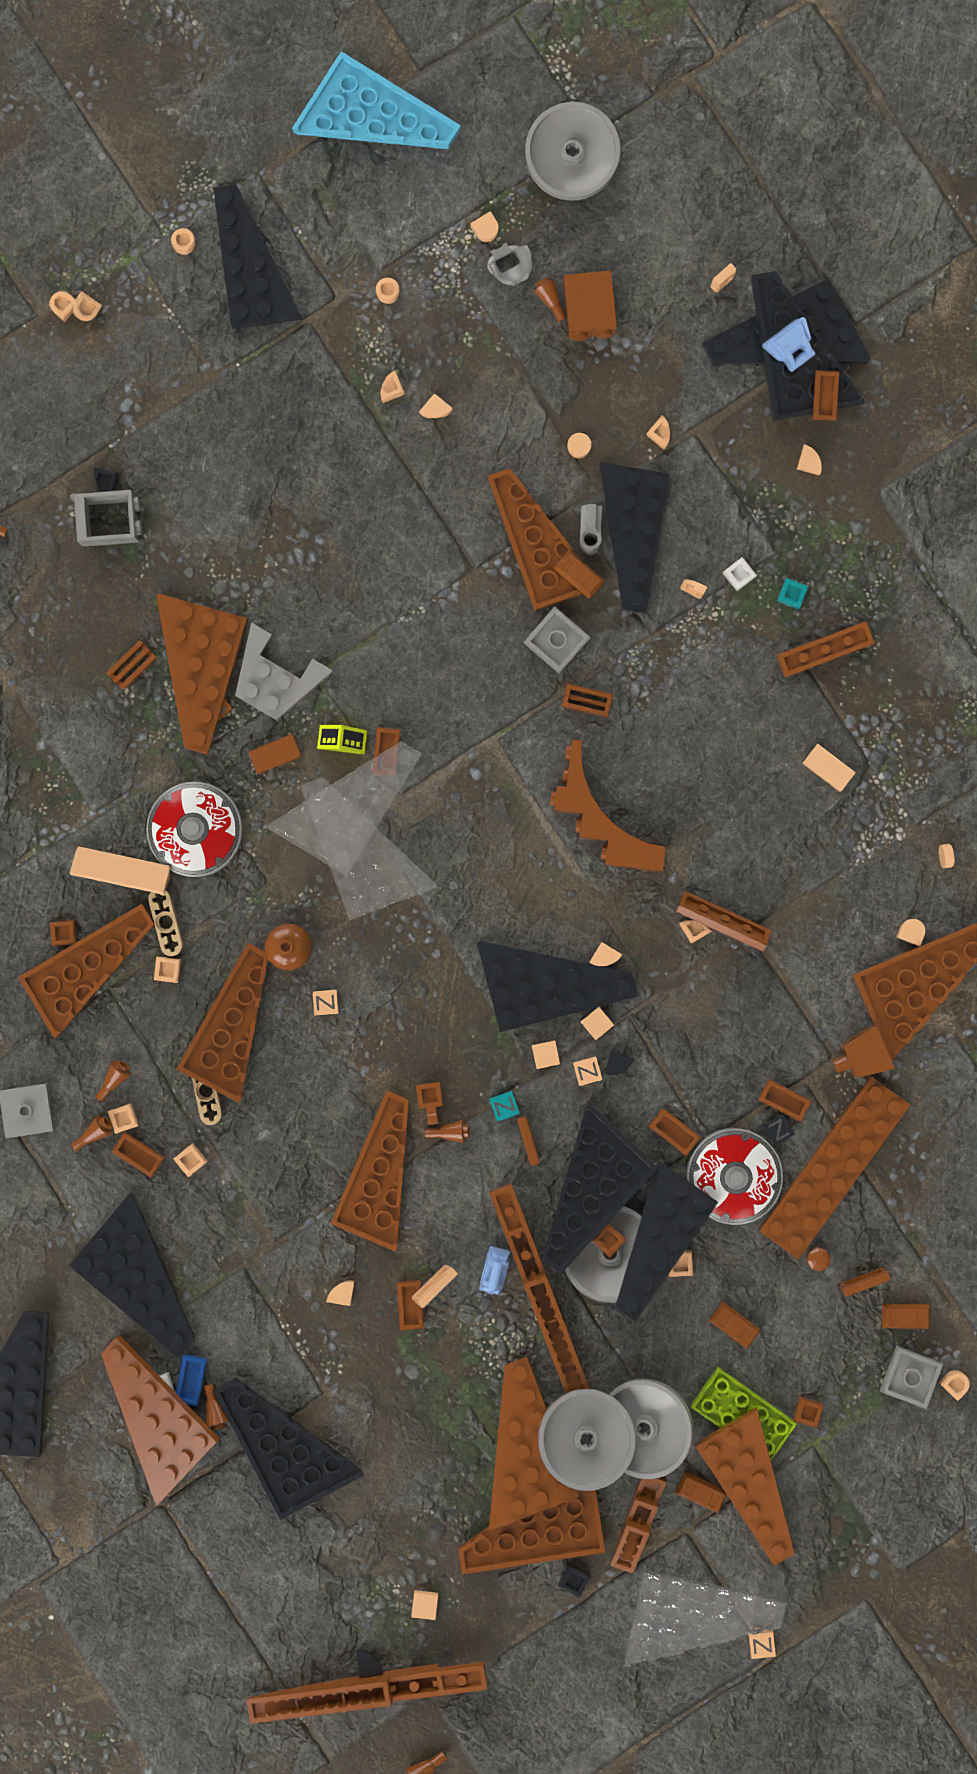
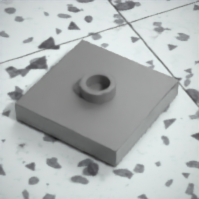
[524,607,591,674]
[0,1083,55,1138]
[880,1345,943,1410]

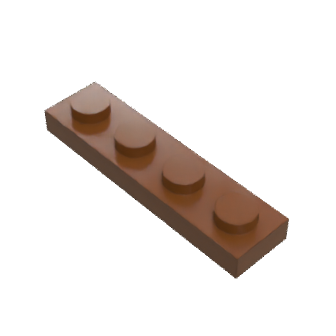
[776,621,874,678]
[676,891,771,952]

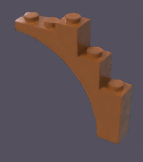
[550,740,666,872]

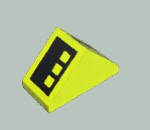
[317,725,367,755]

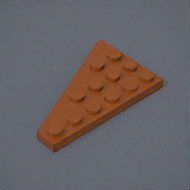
[156,594,248,755]

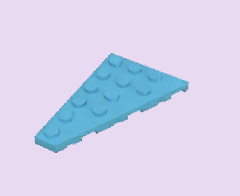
[292,51,461,149]

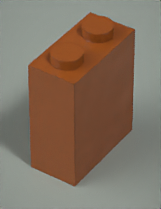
[563,270,617,341]

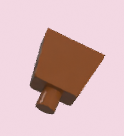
[832,1025,895,1077]

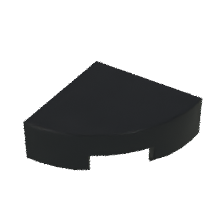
[94,467,119,492]
[604,1051,635,1075]
[357,1650,383,1677]

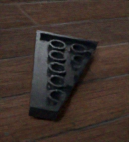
[213,184,302,329]
[599,462,669,614]
[615,1160,718,1323]

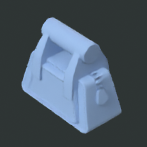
[762,317,815,372]
[479,1246,511,1295]

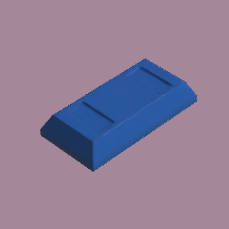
[176,1354,207,1407]

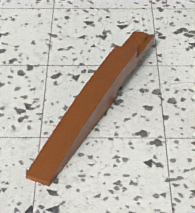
[489,1183,590,1393]
[246,1662,489,1724]

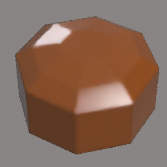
[806,1246,831,1272]

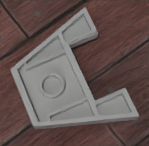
[235,623,333,721]

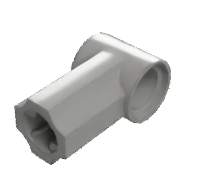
[579,504,602,556]

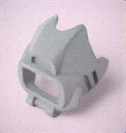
[487,243,532,286]

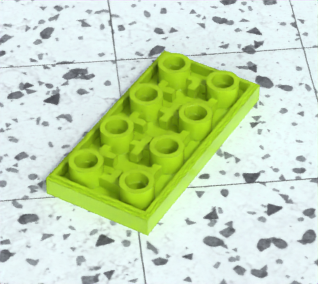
[690,1366,797,1461]

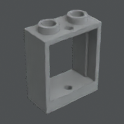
[74,490,142,547]

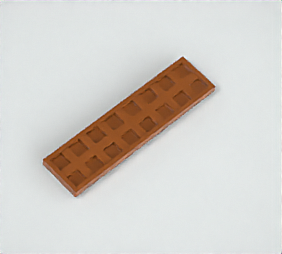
[758,1076,910,1260]

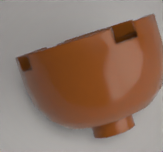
[265,924,312,970]

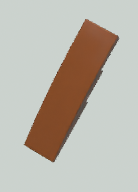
[610,1476,666,1574]

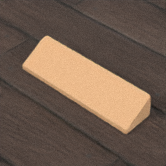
[70,847,170,894]

